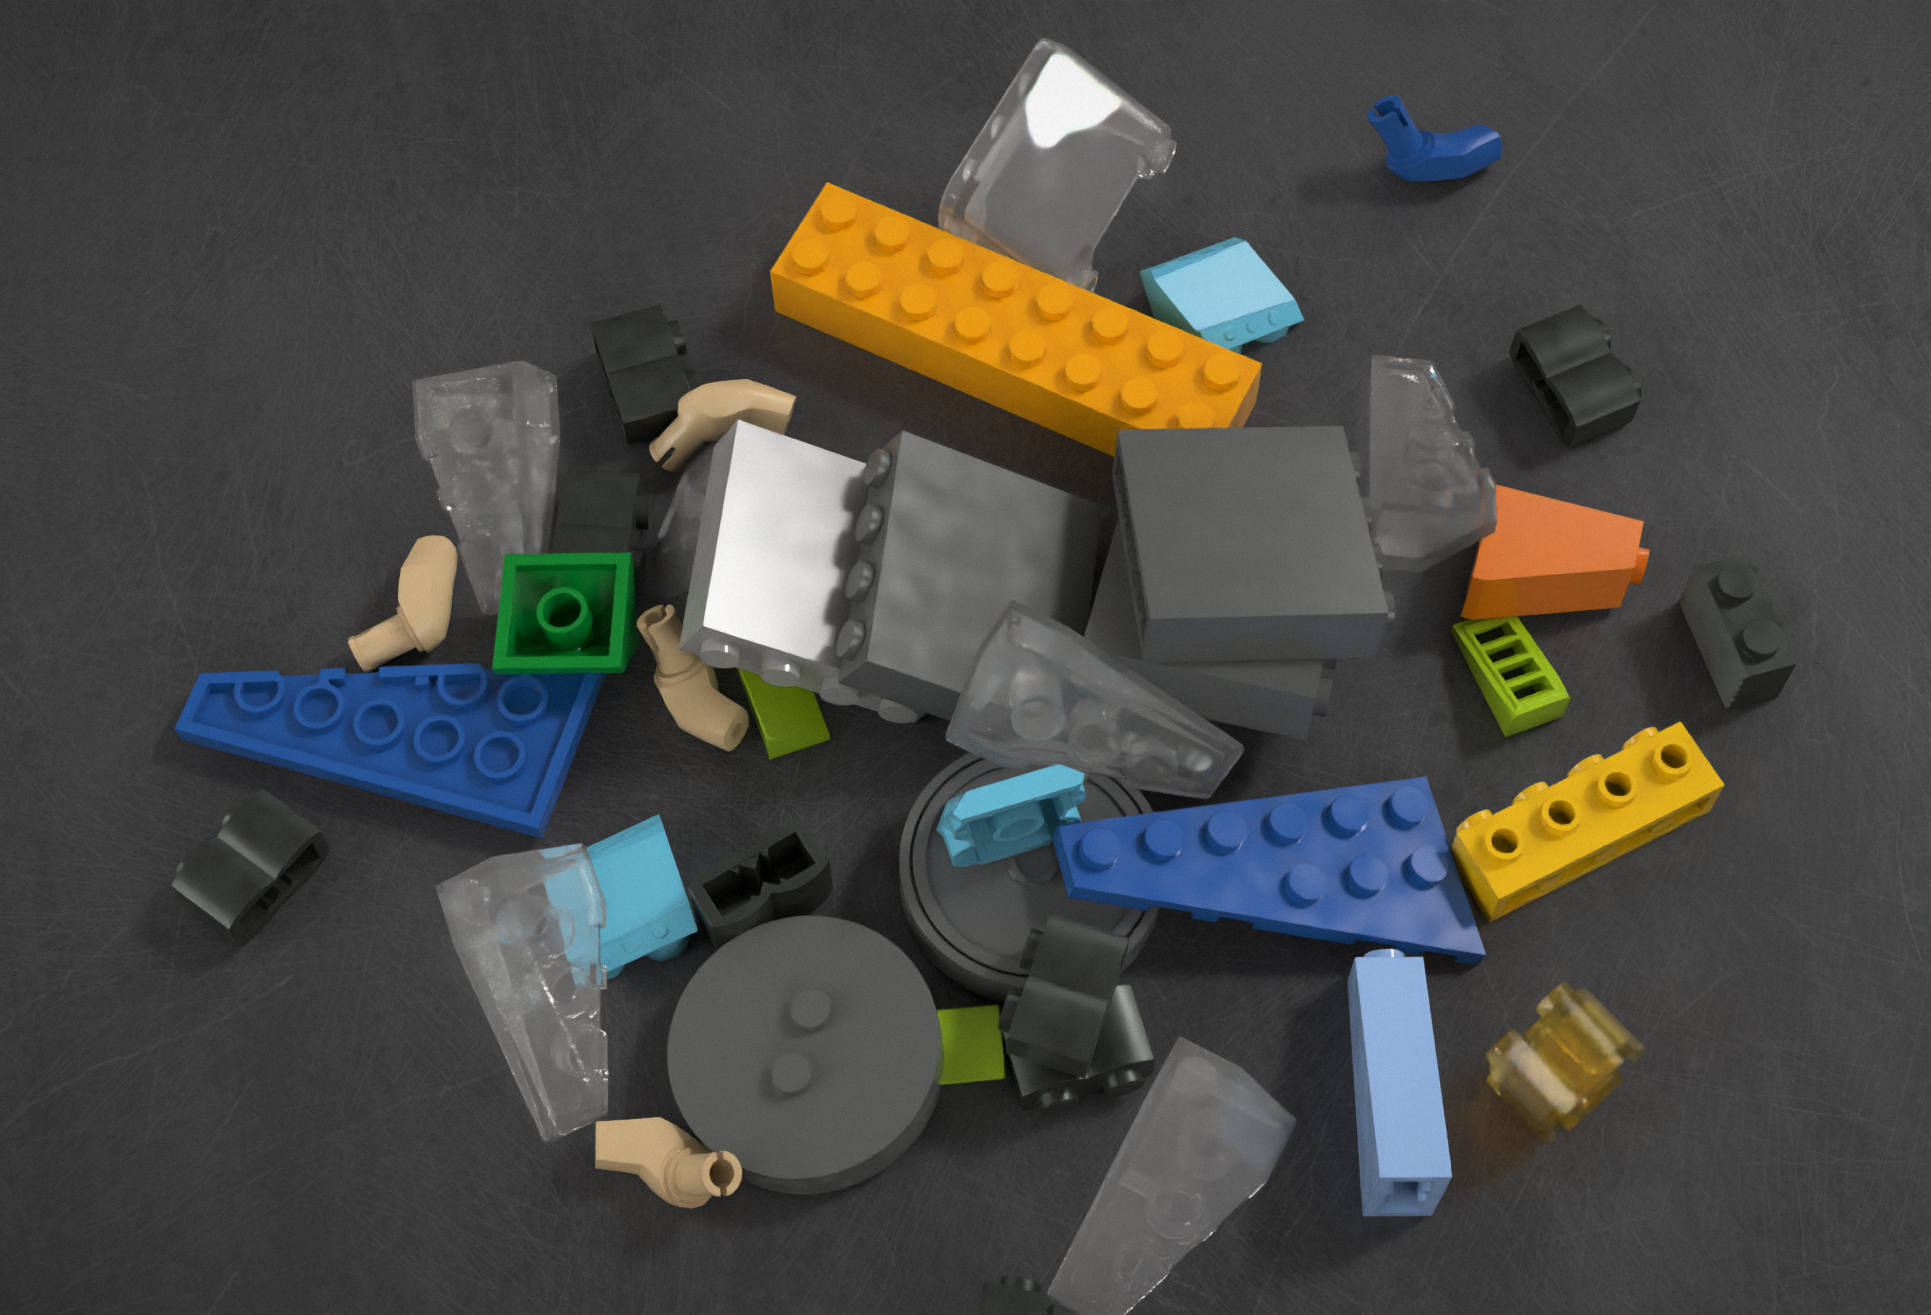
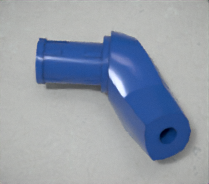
[1367,95,1502,182]

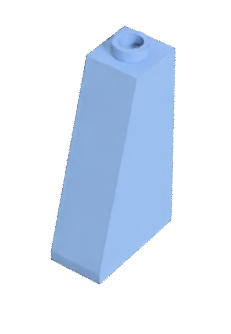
[1347,949,1452,1216]

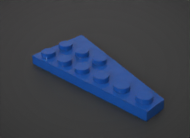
[174,663,606,839]
[1052,777,1486,966]

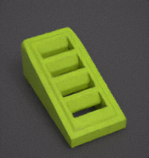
[1451,616,1571,738]

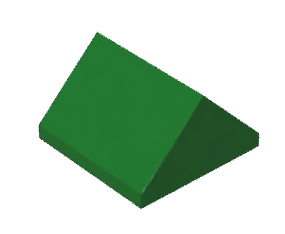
[492,553,639,674]

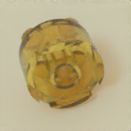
[1485,982,1647,1145]

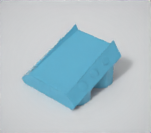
[1140,237,1304,354]
[936,764,1086,867]
[538,814,698,988]

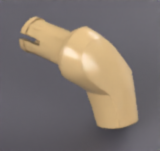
[649,379,797,472]
[348,535,458,673]
[637,604,749,752]
[595,1117,742,1209]

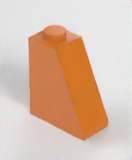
[1461,484,1650,620]

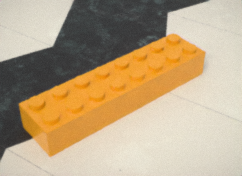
[770,182,1262,457]

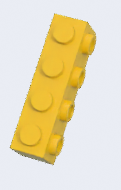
[1451,721,1725,923]

